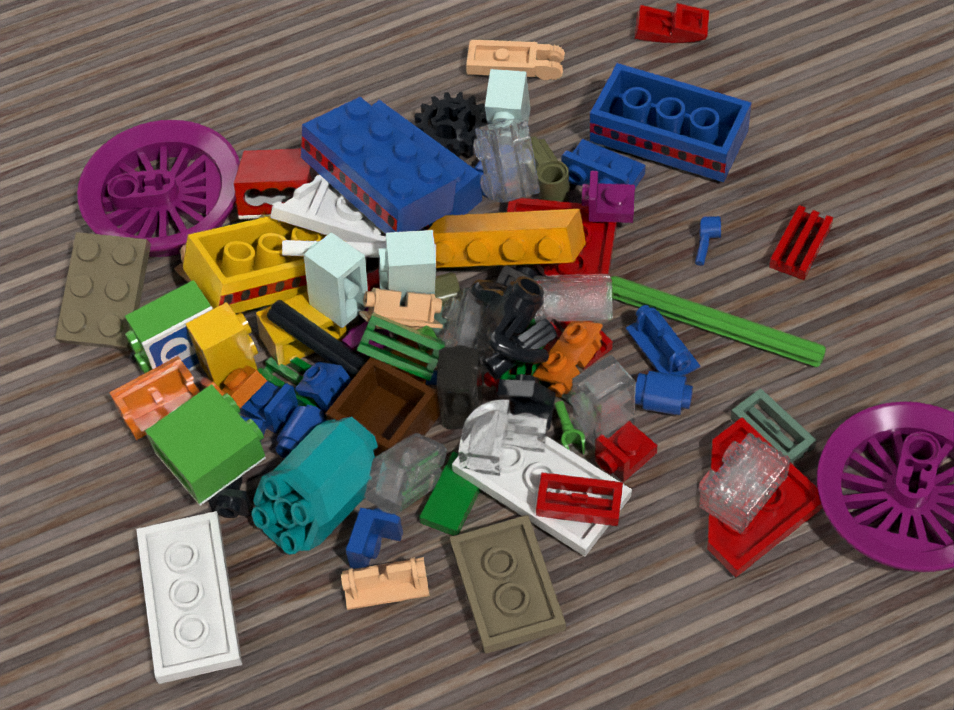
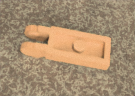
[466,40,565,80]

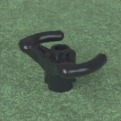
[471,276,549,364]

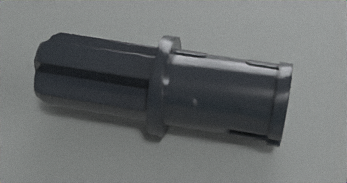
[482,318,557,380]

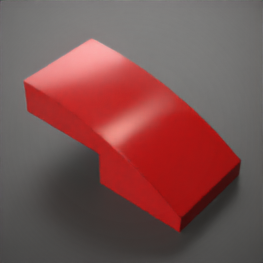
[634,3,709,43]

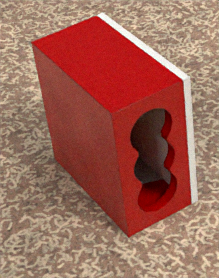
[234,148,318,219]

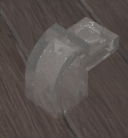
[458,400,547,476]

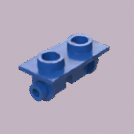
[626,305,700,376]

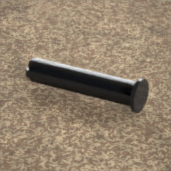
[267,300,367,378]

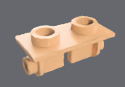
[358,288,443,330]
[341,557,430,610]

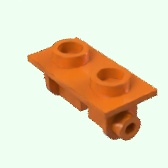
[533,320,603,397]

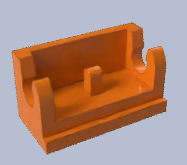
[109,356,200,440]

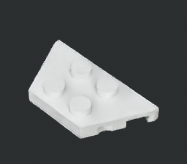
[271,174,386,243]

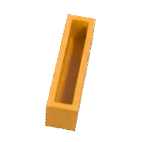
[428,209,586,268]

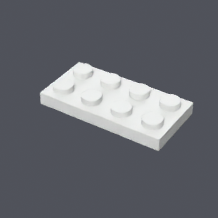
[452,407,632,556]
[136,511,242,684]

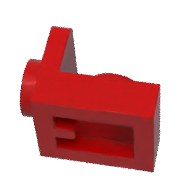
[595,421,658,483]

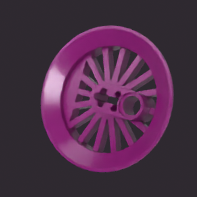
[77,120,240,257]
[817,401,954,572]

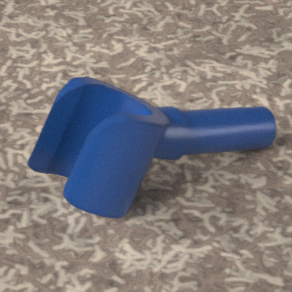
[695,216,721,266]

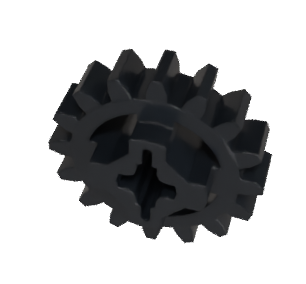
[414,92,490,158]

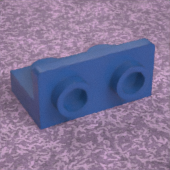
[561,139,646,188]

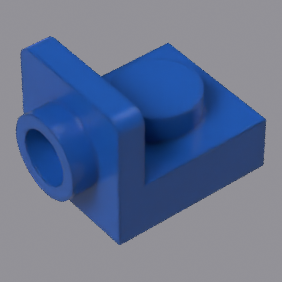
[295,362,352,413]
[240,381,299,434]
[346,508,403,569]

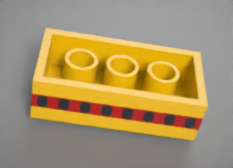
[183,216,347,314]

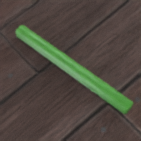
[607,276,826,367]

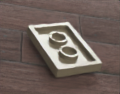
[55,232,151,351]
[449,515,566,654]

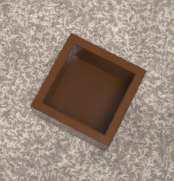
[325,357,440,474]

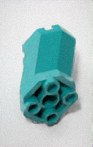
[251,417,385,555]

